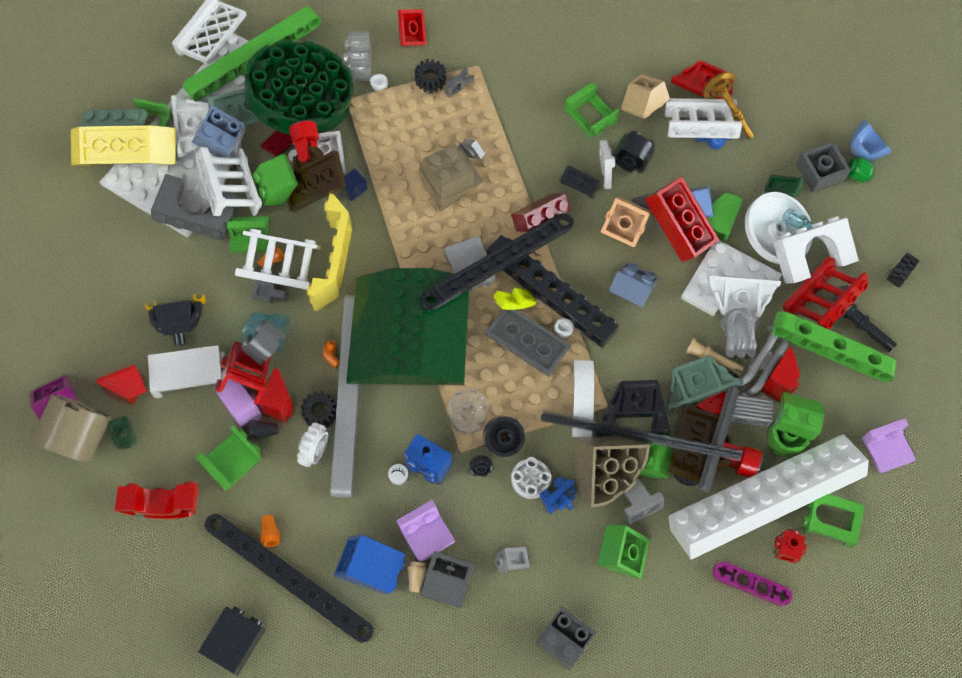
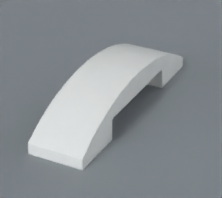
[572,360,594,437]

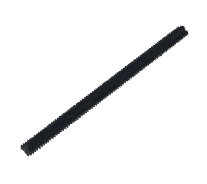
[541,410,743,461]

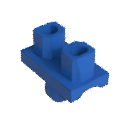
[540,476,577,515]

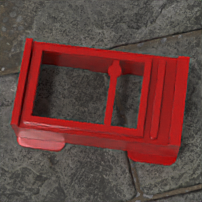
[214,341,271,405]

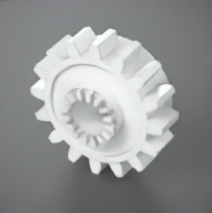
[297,423,328,467]

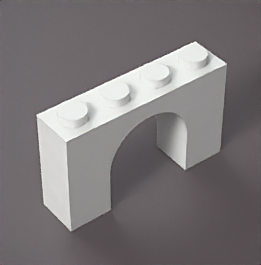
[773,216,859,284]

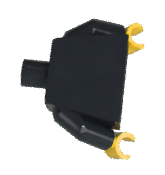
[145,294,206,346]

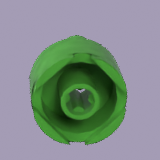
[767,420,811,458]

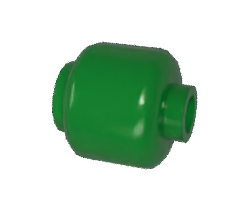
[847,157,875,183]

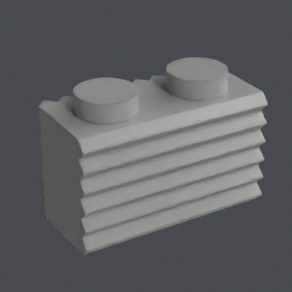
[730,393,774,427]

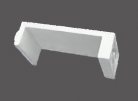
[148,345,226,398]

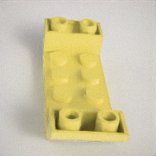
[71,126,176,166]
[307,194,352,311]

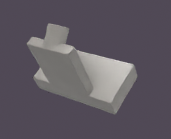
[624,478,664,526]

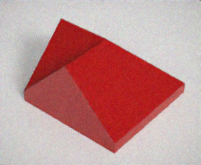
[398,9,426,47]
[96,364,147,405]

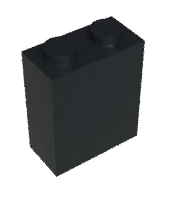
[198,606,265,676]

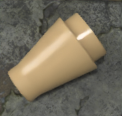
[408,561,428,593]

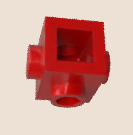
[774,529,807,564]

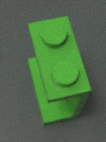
[196,426,262,491]

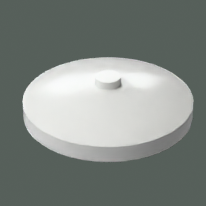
[745,192,813,264]

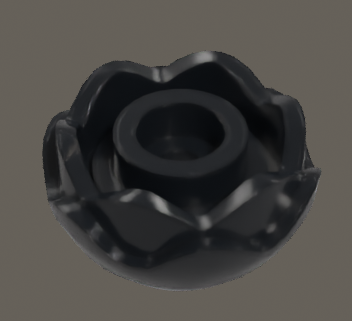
[468,455,493,477]

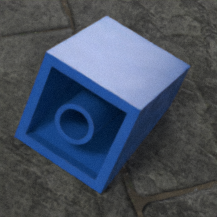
[334,535,405,594]

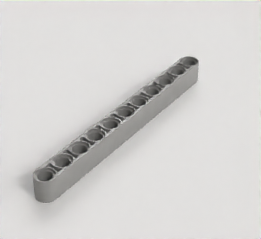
[331,295,360,498]

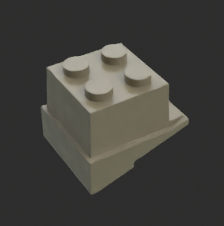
[419,143,483,211]

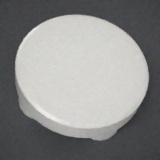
[511,457,552,499]

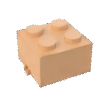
[601,196,652,247]

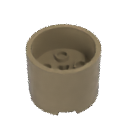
[31,394,111,463]

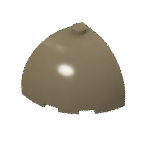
[574,436,650,508]

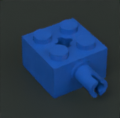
[404,433,452,485]

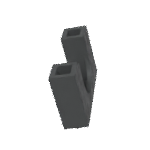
[151,174,238,241]

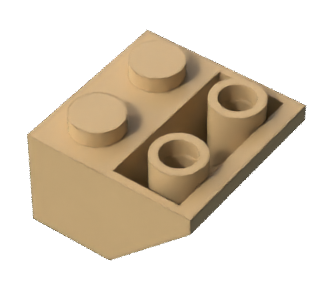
[621,74,670,119]

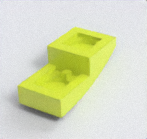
[493,288,537,310]

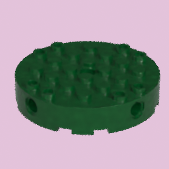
[244,40,354,135]

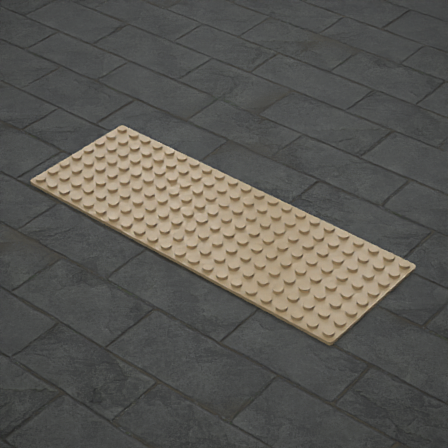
[349,66,607,452]

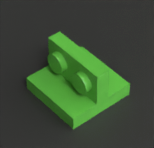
[227,216,270,253]

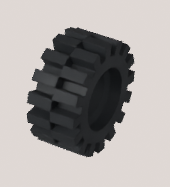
[415,59,446,93]
[886,252,920,288]
[301,391,337,428]

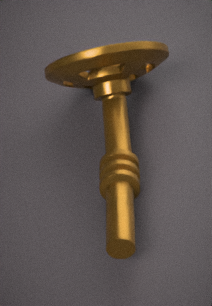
[703,72,754,140]

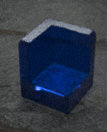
[344,168,368,201]

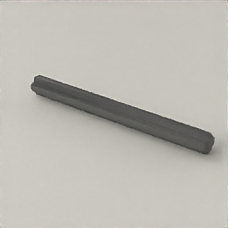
[698,386,739,492]

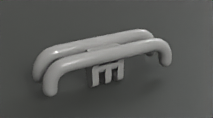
[739,325,788,396]

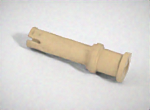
[686,338,745,377]

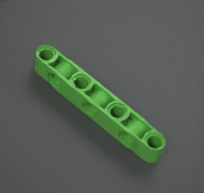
[772,311,896,382]

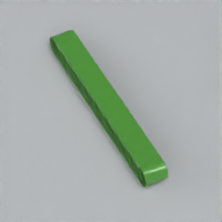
[182,6,321,101]

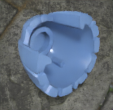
[850,119,892,160]

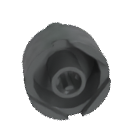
[241,319,286,365]

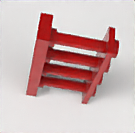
[782,256,869,329]

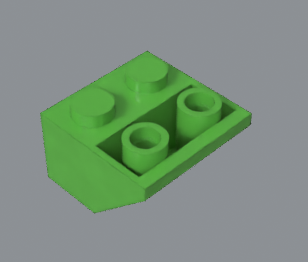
[631,432,673,479]

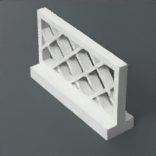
[172,0,247,64]

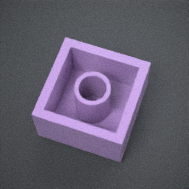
[214,379,263,430]

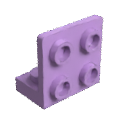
[862,418,916,473]
[396,500,455,562]

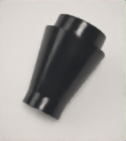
[249,420,278,440]

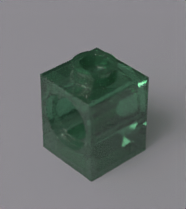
[107,415,138,449]

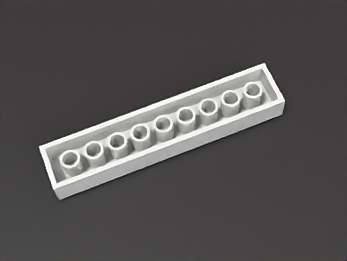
[669,434,869,559]

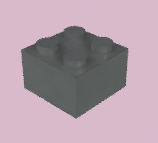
[796,142,851,193]

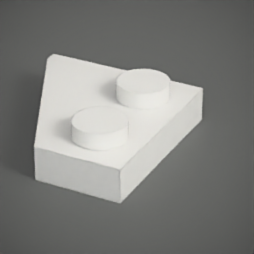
[599,140,615,189]

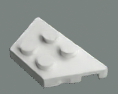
[171,95,210,158]
[707,275,781,318]

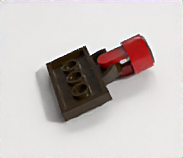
[287,120,346,212]
[668,405,763,482]

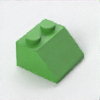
[253,154,298,206]
[774,391,824,440]
[597,525,650,579]

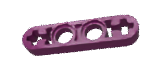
[712,562,792,607]

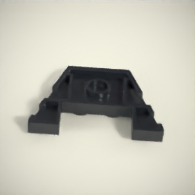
[594,380,671,436]

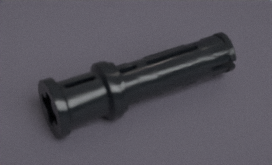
[843,304,897,352]

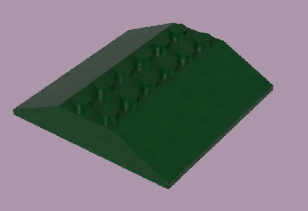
[346,268,470,385]

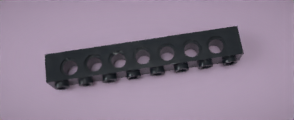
[486,235,619,349]

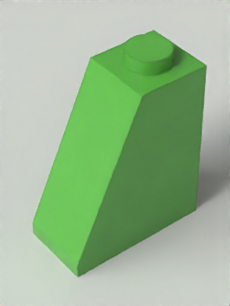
[707,192,743,243]

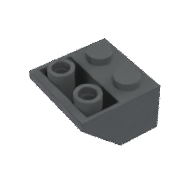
[421,551,474,609]
[535,606,596,670]

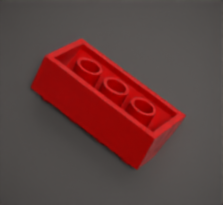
[644,176,719,262]

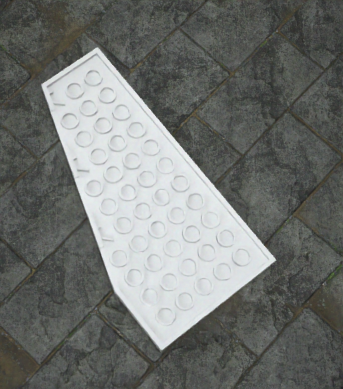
[100,33,249,238]

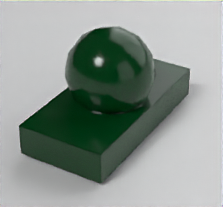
[764,175,804,197]

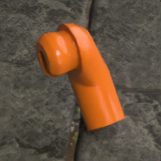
[323,340,340,369]

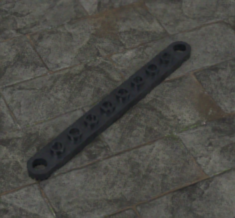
[420,213,574,311]
[205,514,374,643]

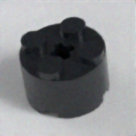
[613,130,655,173]
[482,416,525,457]

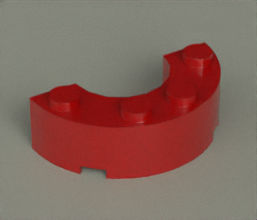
[114,481,199,519]

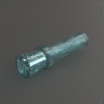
[782,209,814,229]

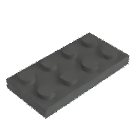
[485,309,571,377]

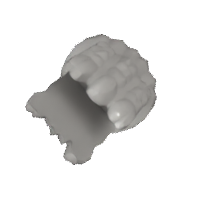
[720,307,759,359]

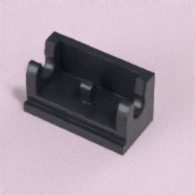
[559,165,600,199]

